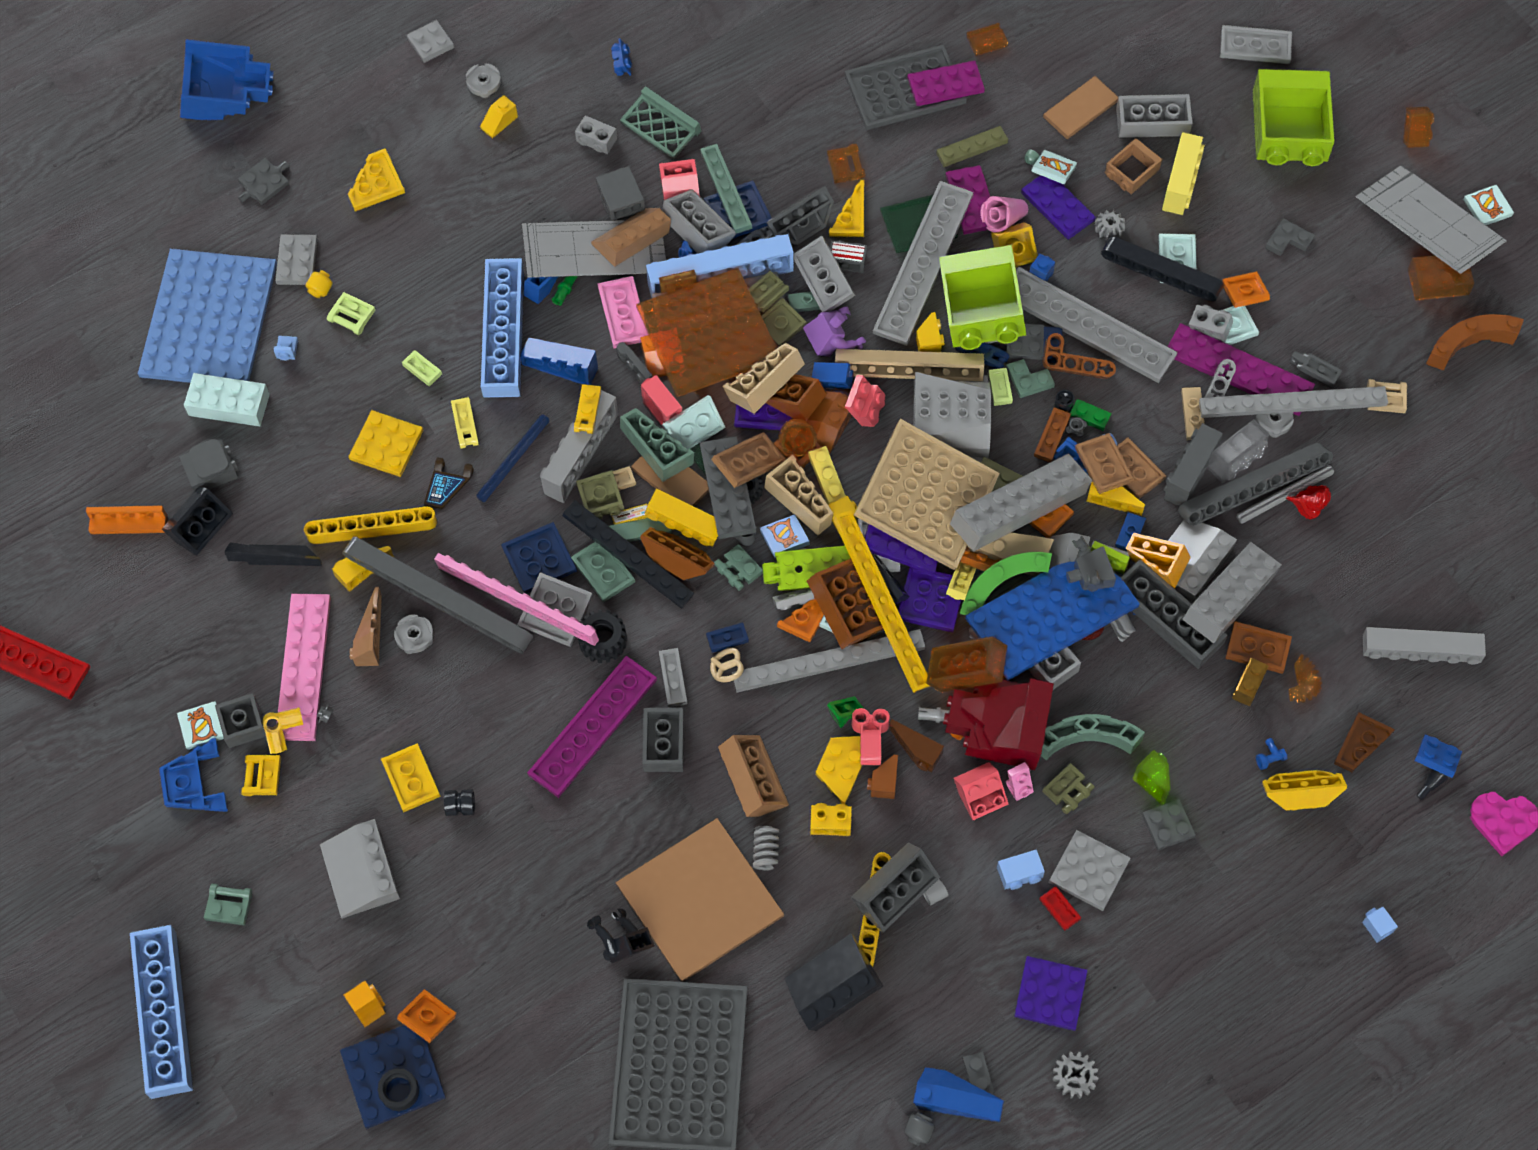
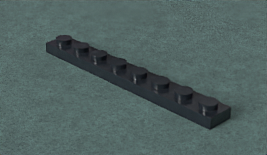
[562,500,694,609]

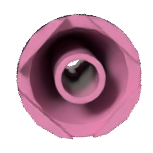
[980,196,1028,232]

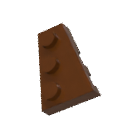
[1334,712,1395,773]

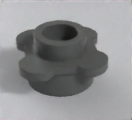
[1066,417,1087,437]
[317,703,334,723]

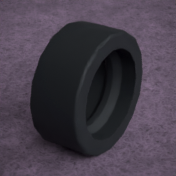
[377,1068,419,1111]

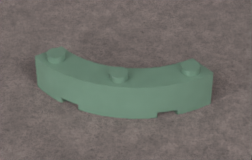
[1041,714,1145,760]

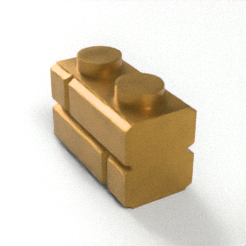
[1232,658,1269,706]

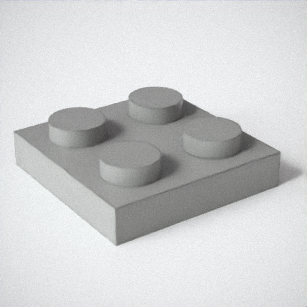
[407,20,454,63]

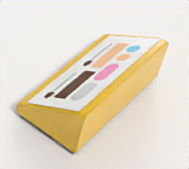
[611,504,648,525]

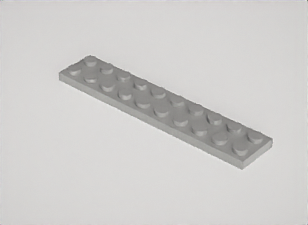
[873,181,973,346]
[1016,267,1178,383]

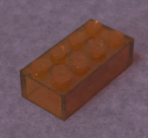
[926,636,1007,692]

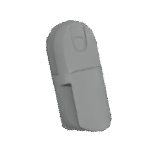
[1110,614,1136,642]

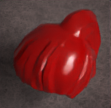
[1286,485,1331,519]

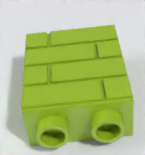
[1253,69,1334,166]
[939,245,1026,350]

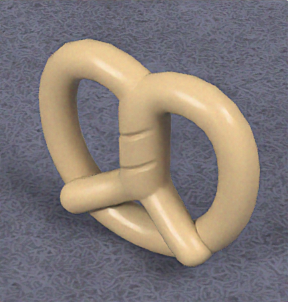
[710,648,744,682]

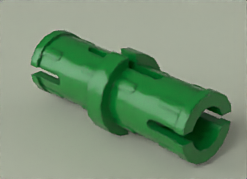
[552,276,578,306]

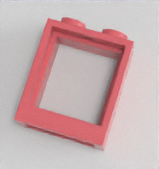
[641,375,682,430]

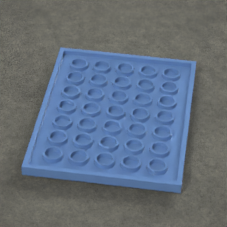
[138,249,277,383]

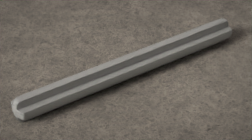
[1236,465,1334,524]

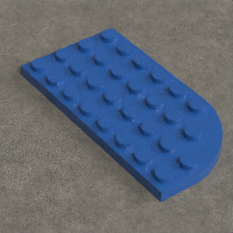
[965,562,1140,680]

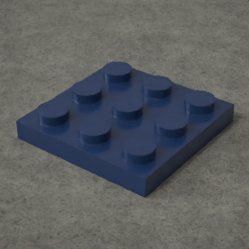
[703,180,771,239]
[501,522,577,594]

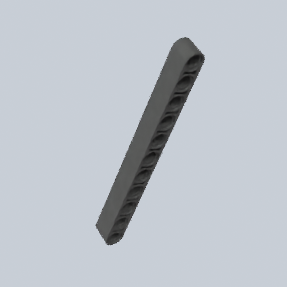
[342,537,533,654]

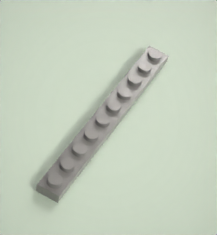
[1199,386,1388,418]
[732,629,925,693]

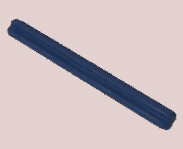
[476,414,549,502]

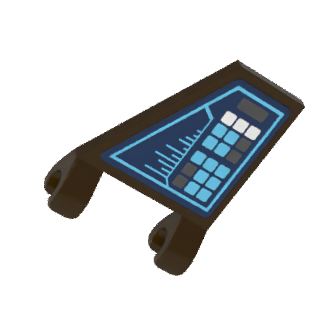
[424,457,474,509]

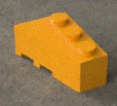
[1126,533,1191,589]
[343,981,385,1027]

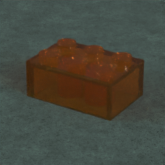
[1408,255,1475,300]

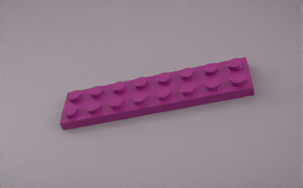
[1167,323,1315,416]
[527,656,657,798]

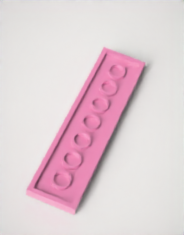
[278,594,331,741]

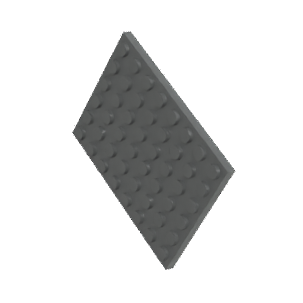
[609,979,747,1150]

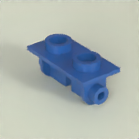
[611,38,632,76]

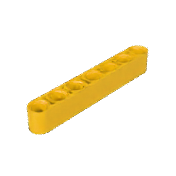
[304,507,437,544]
[858,852,891,967]

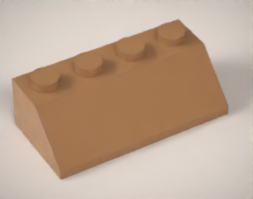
[591,208,671,267]
[718,735,789,817]

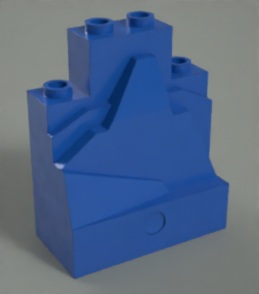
[180,40,273,120]

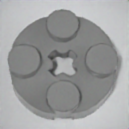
[466,64,501,98]
[1255,412,1294,438]
[394,615,434,654]

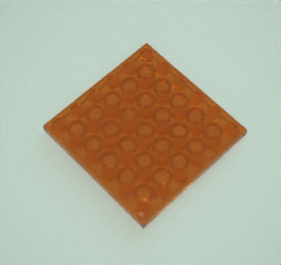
[636,268,777,397]

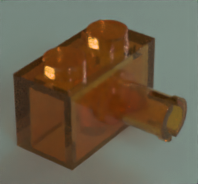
[1403,106,1434,148]

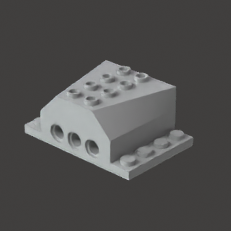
[913,372,991,462]

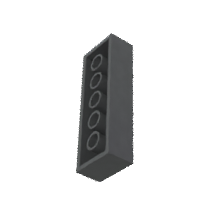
[1121,560,1228,669]

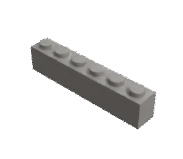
[1363,627,1486,665]

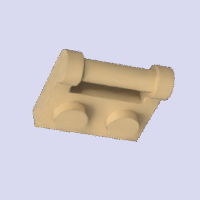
[1367,379,1407,413]

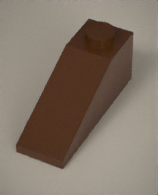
[889,719,944,772]

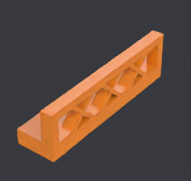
[86,506,168,534]

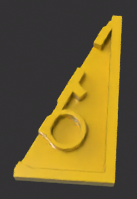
[829,180,864,237]

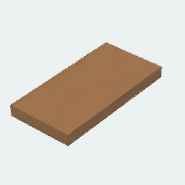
[1043,76,1118,139]
[711,432,786,488]
[631,456,709,506]

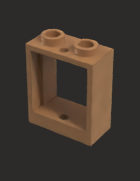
[1105,138,1162,194]

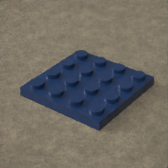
[340,1025,446,1129]

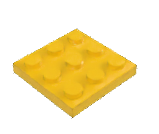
[348,410,423,477]

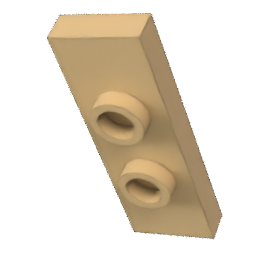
[1181,387,1205,440]

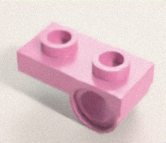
[1006,762,1034,801]

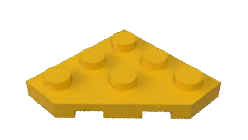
[348,148,405,212]

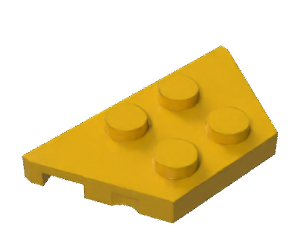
[815,736,863,804]

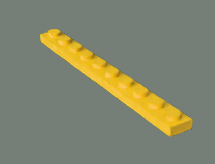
[832,510,932,693]

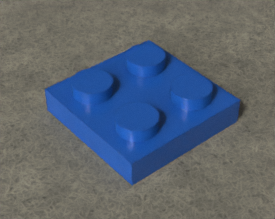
[1415,734,1462,778]

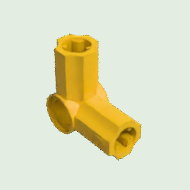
[263,707,303,754]

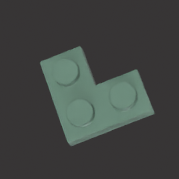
[1006,359,1055,398]

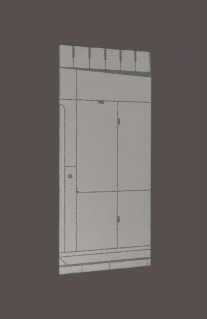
[1356,165,1507,274]
[522,220,666,277]

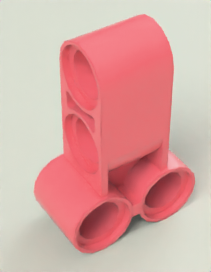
[852,708,890,766]

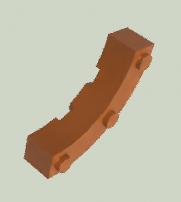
[1426,314,1524,371]

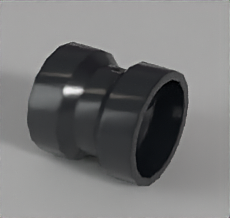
[1054,389,1075,413]

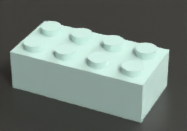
[184,373,270,427]

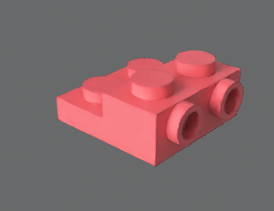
[845,375,886,427]

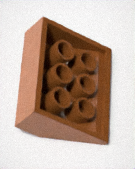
[807,558,883,649]

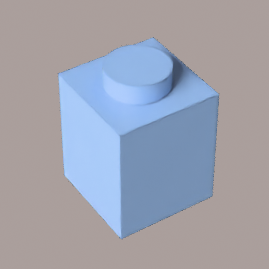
[1362,907,1398,942]

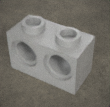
[575,115,617,154]
[1189,305,1233,341]

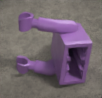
[803,307,866,357]

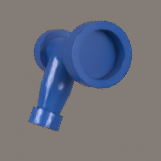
[1256,738,1287,770]

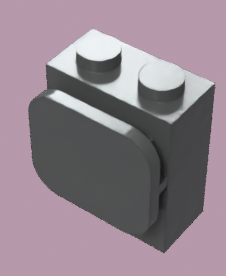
[596,166,645,221]
[179,439,239,491]

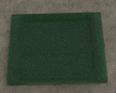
[880,194,958,254]

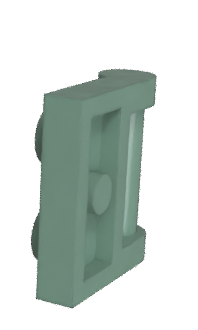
[204,883,252,925]

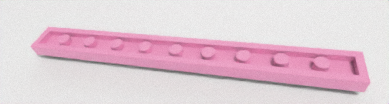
[434,553,599,646]

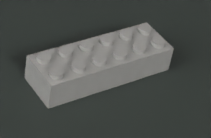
[540,390,618,503]
[1183,542,1282,643]

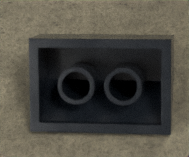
[162,487,233,556]

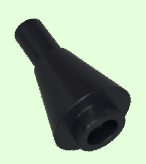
[1416,769,1448,800]

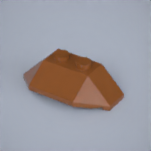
[805,388,852,454]
[640,527,715,580]

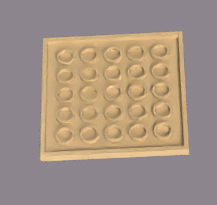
[854,419,1000,570]

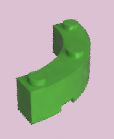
[960,552,1052,615]

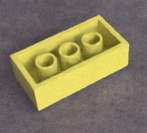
[1162,132,1205,215]

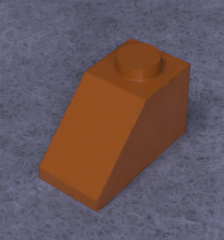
[867,755,898,799]

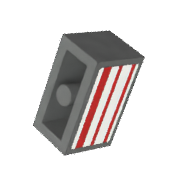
[830,240,867,273]

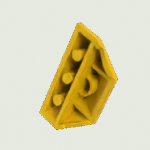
[1262,770,1347,811]

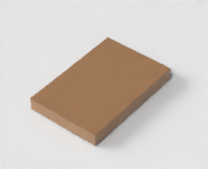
[1075,433,1134,494]
[1117,438,1166,499]

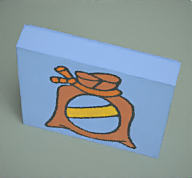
[760,514,810,558]

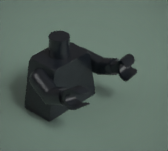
[587,908,655,963]

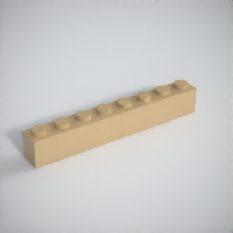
[835,349,984,381]

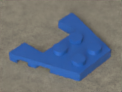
[159,738,228,812]

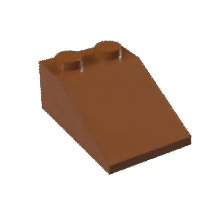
[766,374,827,421]

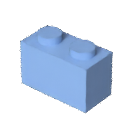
[997,850,1045,890]

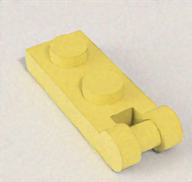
[451,397,479,449]

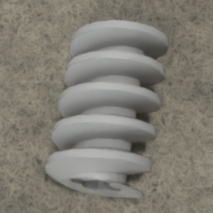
[753,826,779,871]

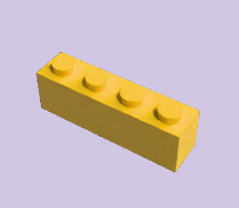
[644,488,718,547]

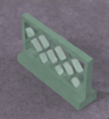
[620,86,702,159]

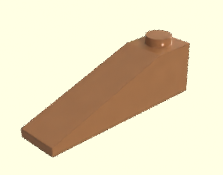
[350,587,382,666]

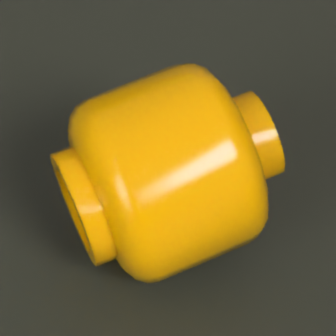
[306,270,333,299]

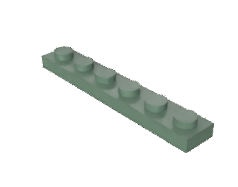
[700,144,752,234]

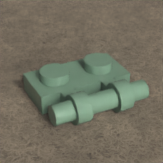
[714,544,763,591]

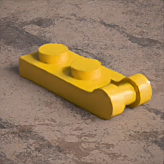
[574,384,601,434]

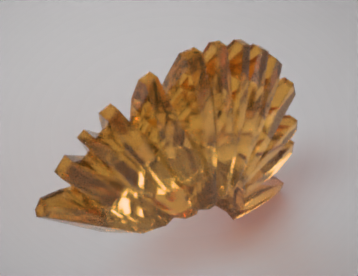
[1288,654,1322,703]

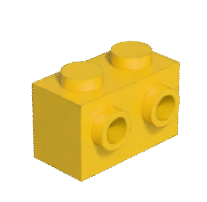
[810,803,852,836]

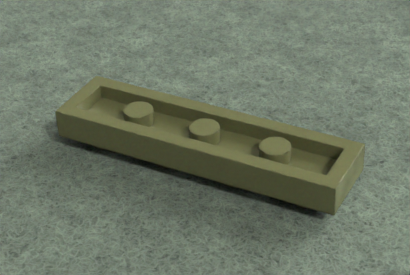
[936,126,1008,167]

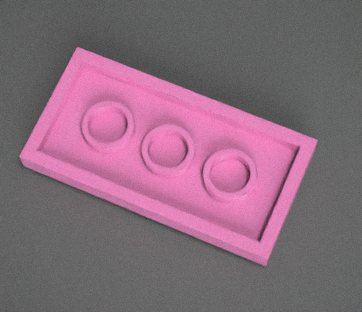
[598,276,648,348]

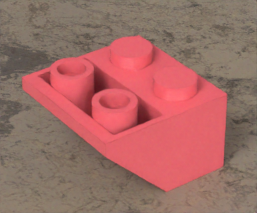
[659,159,700,200]
[954,762,1009,820]

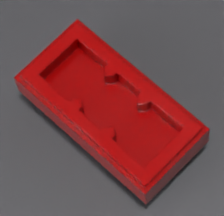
[1039,886,1081,931]

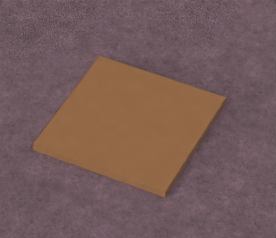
[616,818,784,982]

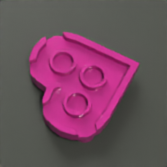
[1470,792,1538,857]

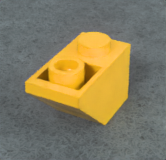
[916,312,944,352]

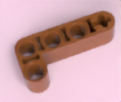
[1042,333,1116,379]

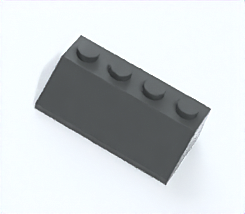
[851,842,941,932]

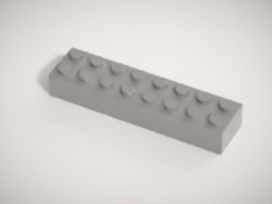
[950,454,1092,551]

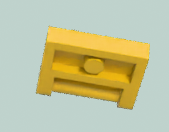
[241,755,281,796]

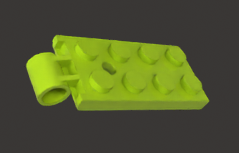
[762,546,850,591]

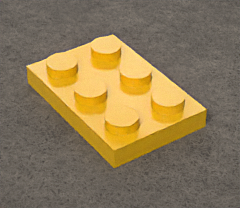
[381,743,441,813]

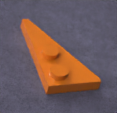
[777,598,824,642]

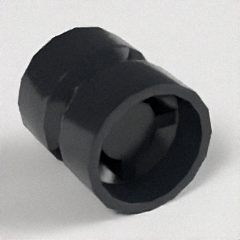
[444,789,475,816]

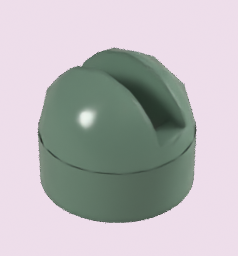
[1024,149,1040,165]

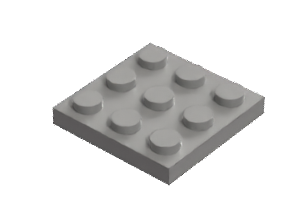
[517,573,594,647]
[1049,830,1131,911]

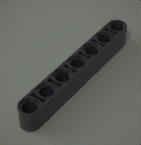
[1101,237,1224,302]

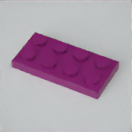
[907,60,985,107]
[945,165,990,235]

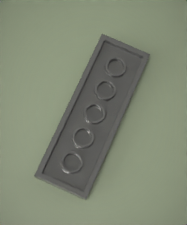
[700,436,756,539]

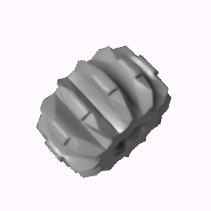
[1095,210,1125,241]

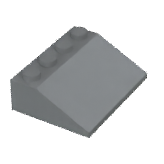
[1168,520,1237,604]
[320,819,400,919]

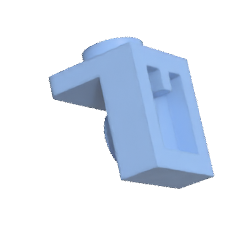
[274,336,298,360]

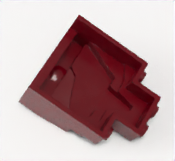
[943,677,1054,770]

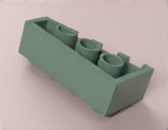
[620,408,694,482]

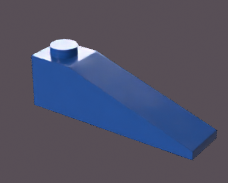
[914,1067,1004,1122]

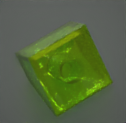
[1133,750,1170,805]

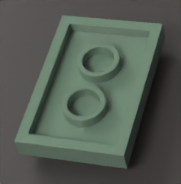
[571,542,635,603]

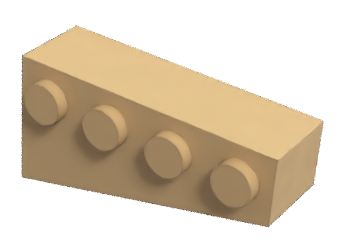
[723,343,805,414]
[764,455,833,535]
[967,533,1054,577]

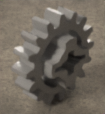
[1052,1052,1098,1099]

